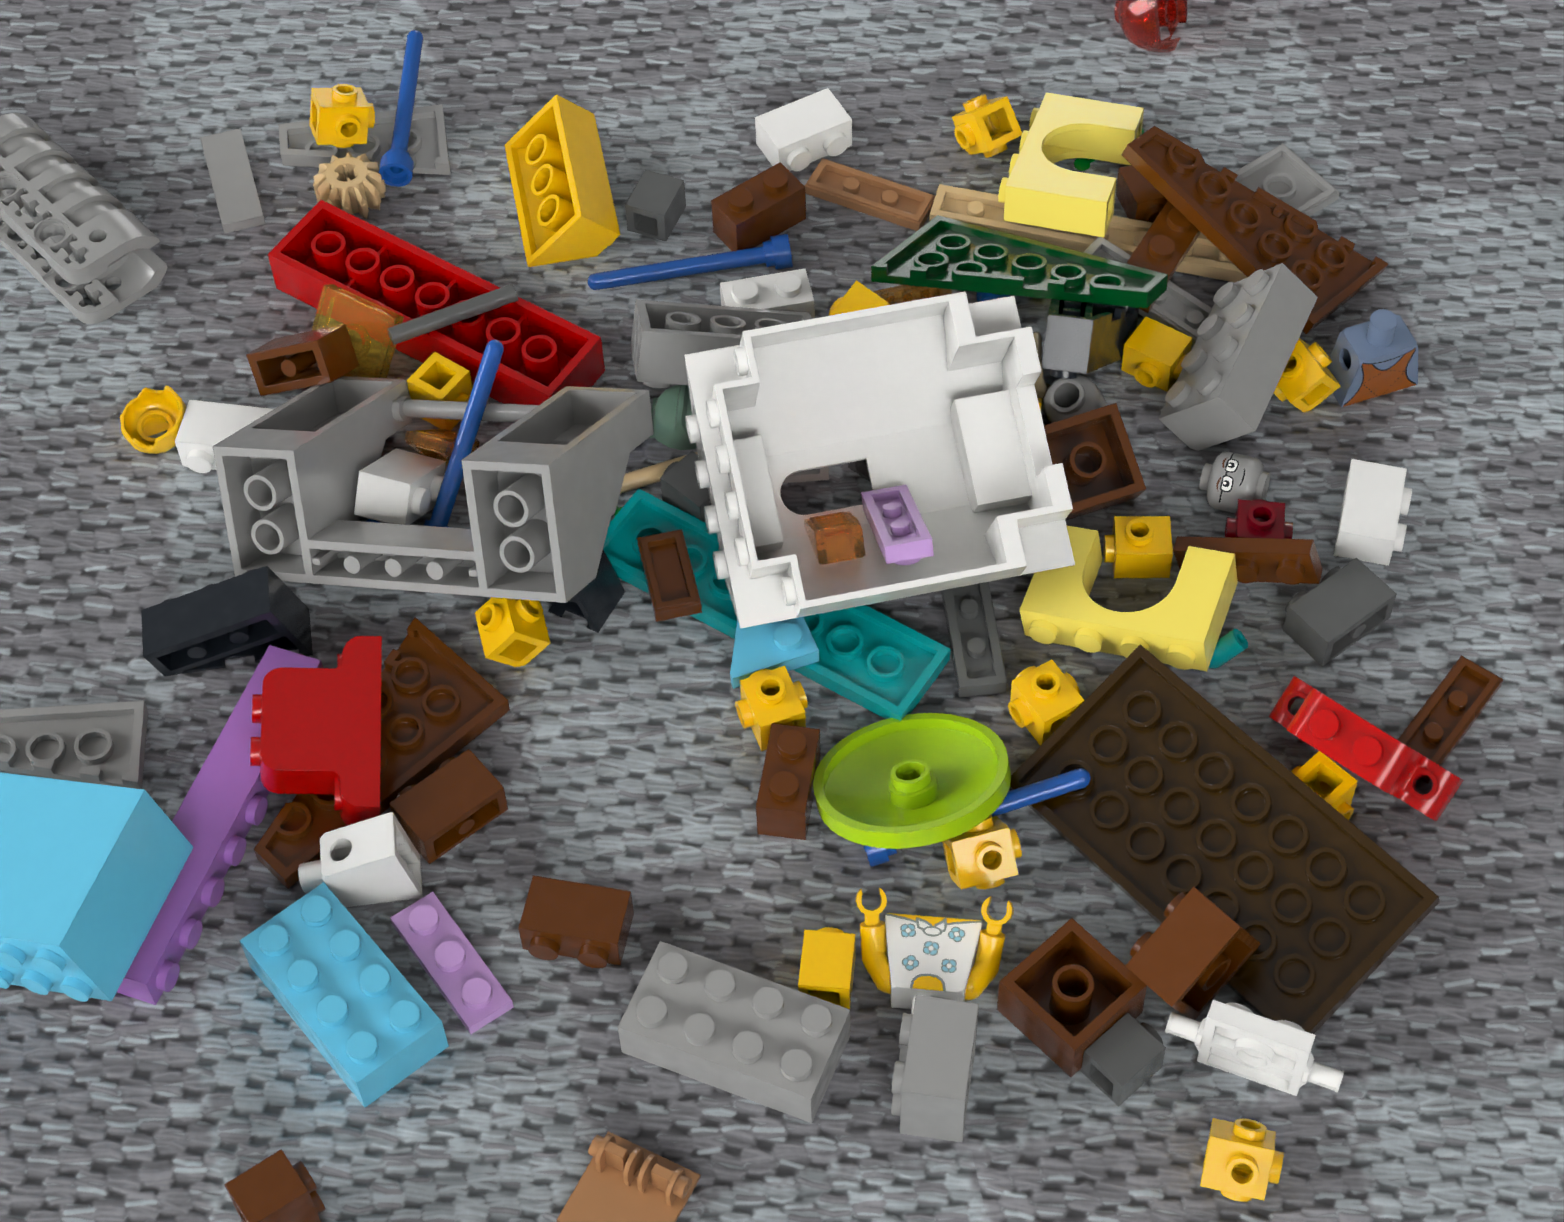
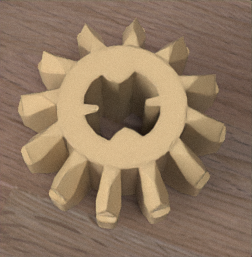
[313,151,386,219]

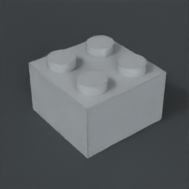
[891,995,979,1142]

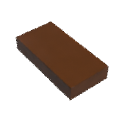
[637,529,702,622]

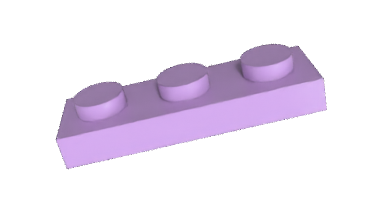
[861,485,934,565]
[390,892,514,1034]

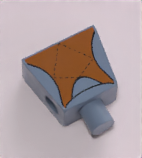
[1327,309,1418,407]

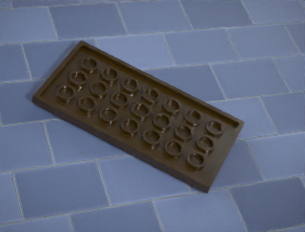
[1009,644,1439,1034]

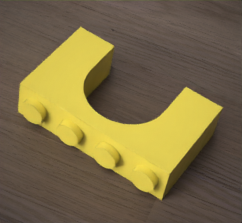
[998,92,1144,238]
[1020,525,1238,672]

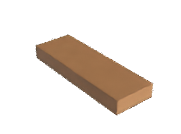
[805,158,935,231]

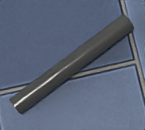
[387,284,518,345]

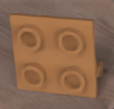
[556,1131,701,1222]

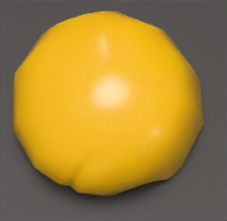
[120,385,187,454]

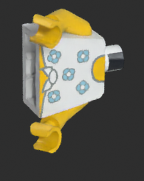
[855,888,1014,1014]

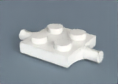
[1165,1000,1344,1096]

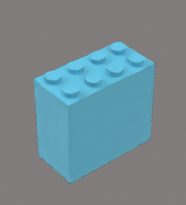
[0,772,193,1002]

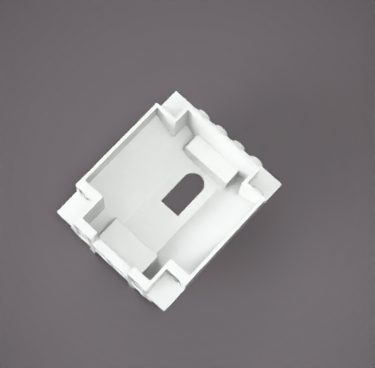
[684,291,1075,629]

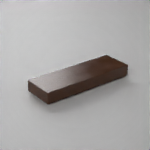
[1398,655,1503,784]

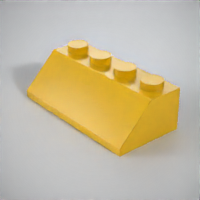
[504,94,620,267]

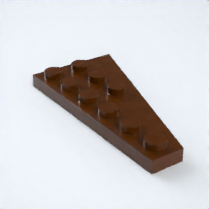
[1122,126,1389,334]
[254,617,510,889]

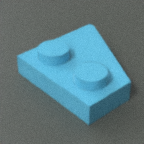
[730,617,819,689]

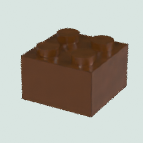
[1044,403,1146,521]
[1125,887,1261,1020]
[997,918,1147,1077]

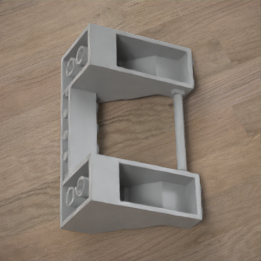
[213,377,654,603]

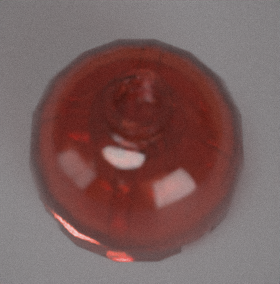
[1114,0,1187,52]

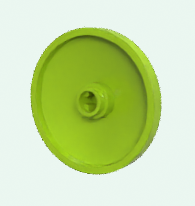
[813,713,1011,849]

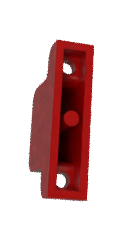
[250,636,382,826]
[1268,676,1464,821]

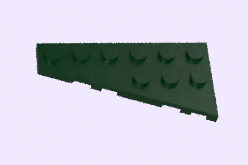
[871,215,1168,308]

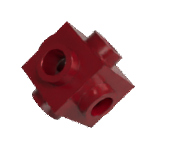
[1224,499,1293,539]

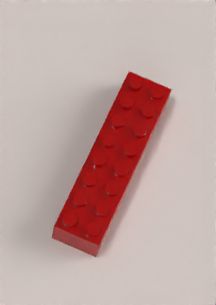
[268,200,605,405]

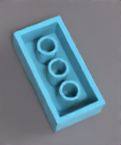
[240,882,449,1107]

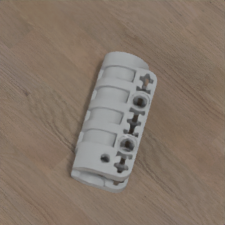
[0,113,168,324]

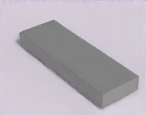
[200,128,266,234]

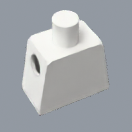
[298,812,423,907]

